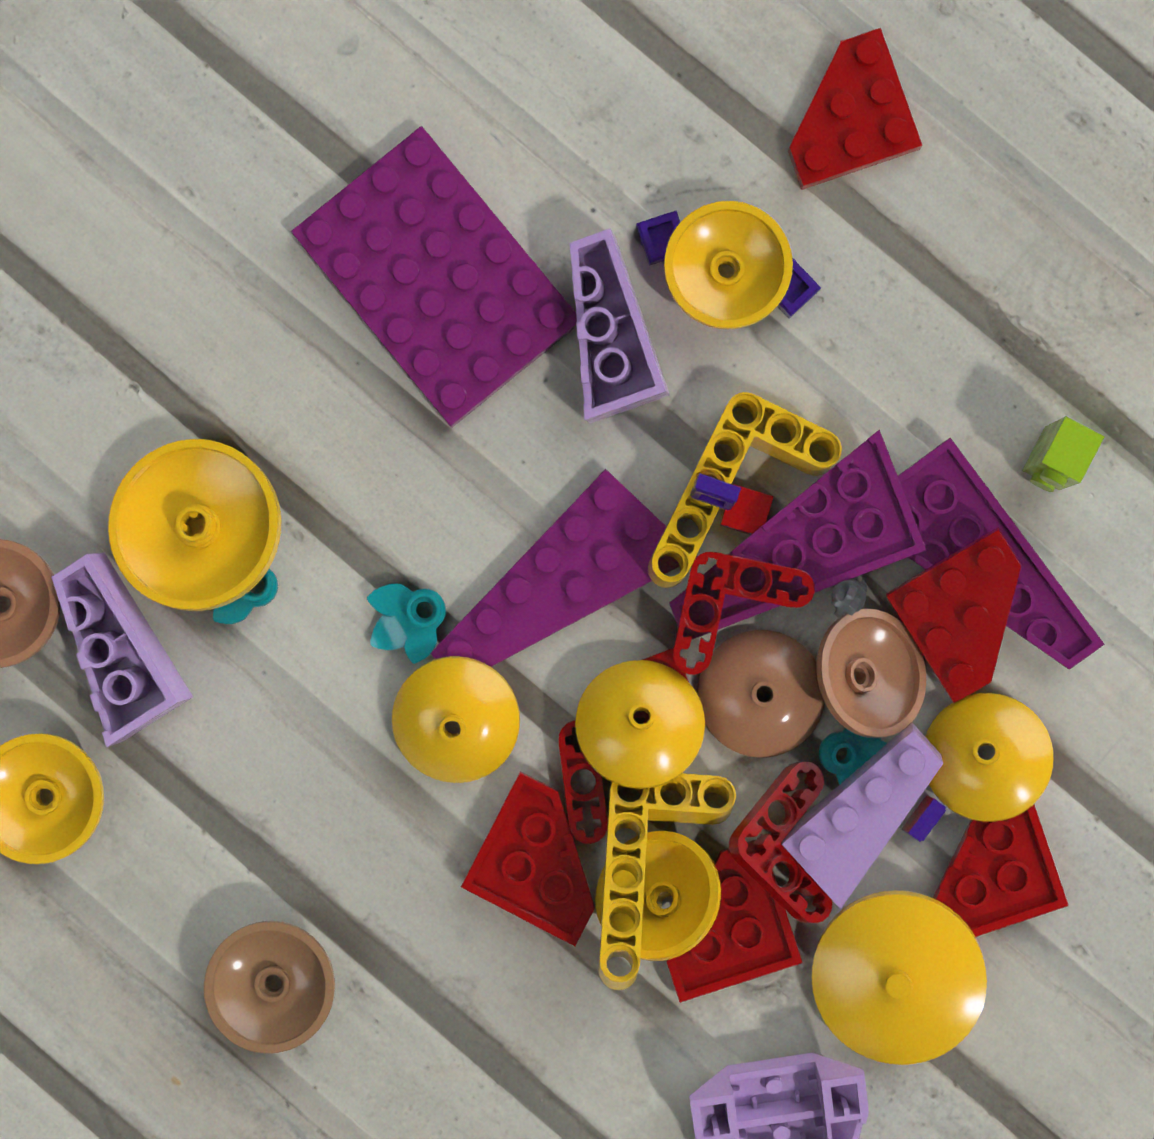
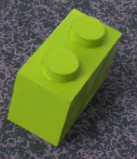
[1022,416,1105,492]

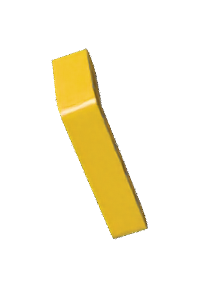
[648,392,842,588]
[598,773,736,990]

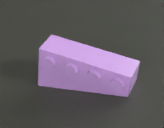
[570,228,670,424]
[51,553,193,747]
[782,723,943,909]

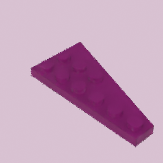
[669,429,926,640]
[898,437,1105,670]
[430,469,698,667]

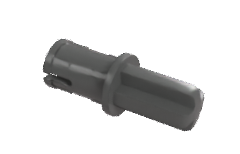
[831,576,867,618]

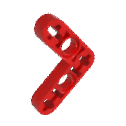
[673,552,815,675]
[558,711,650,844]
[729,761,832,923]

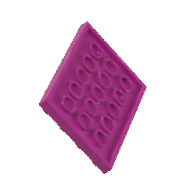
[291,126,577,428]

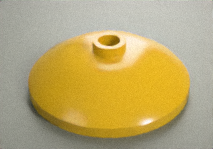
[664,201,793,329]
[392,656,520,783]
[575,660,705,789]
[925,693,1054,822]
[0,733,104,864]
[595,831,721,961]

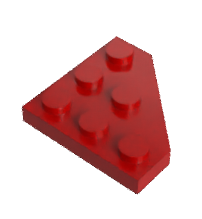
[788,28,923,190]
[886,527,1021,703]
[461,771,595,947]
[933,805,1069,937]
[666,839,803,1003]

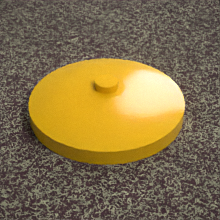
[108,439,282,611]
[812,890,987,1065]

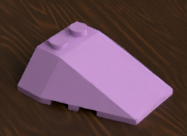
[689,1053,869,1139]

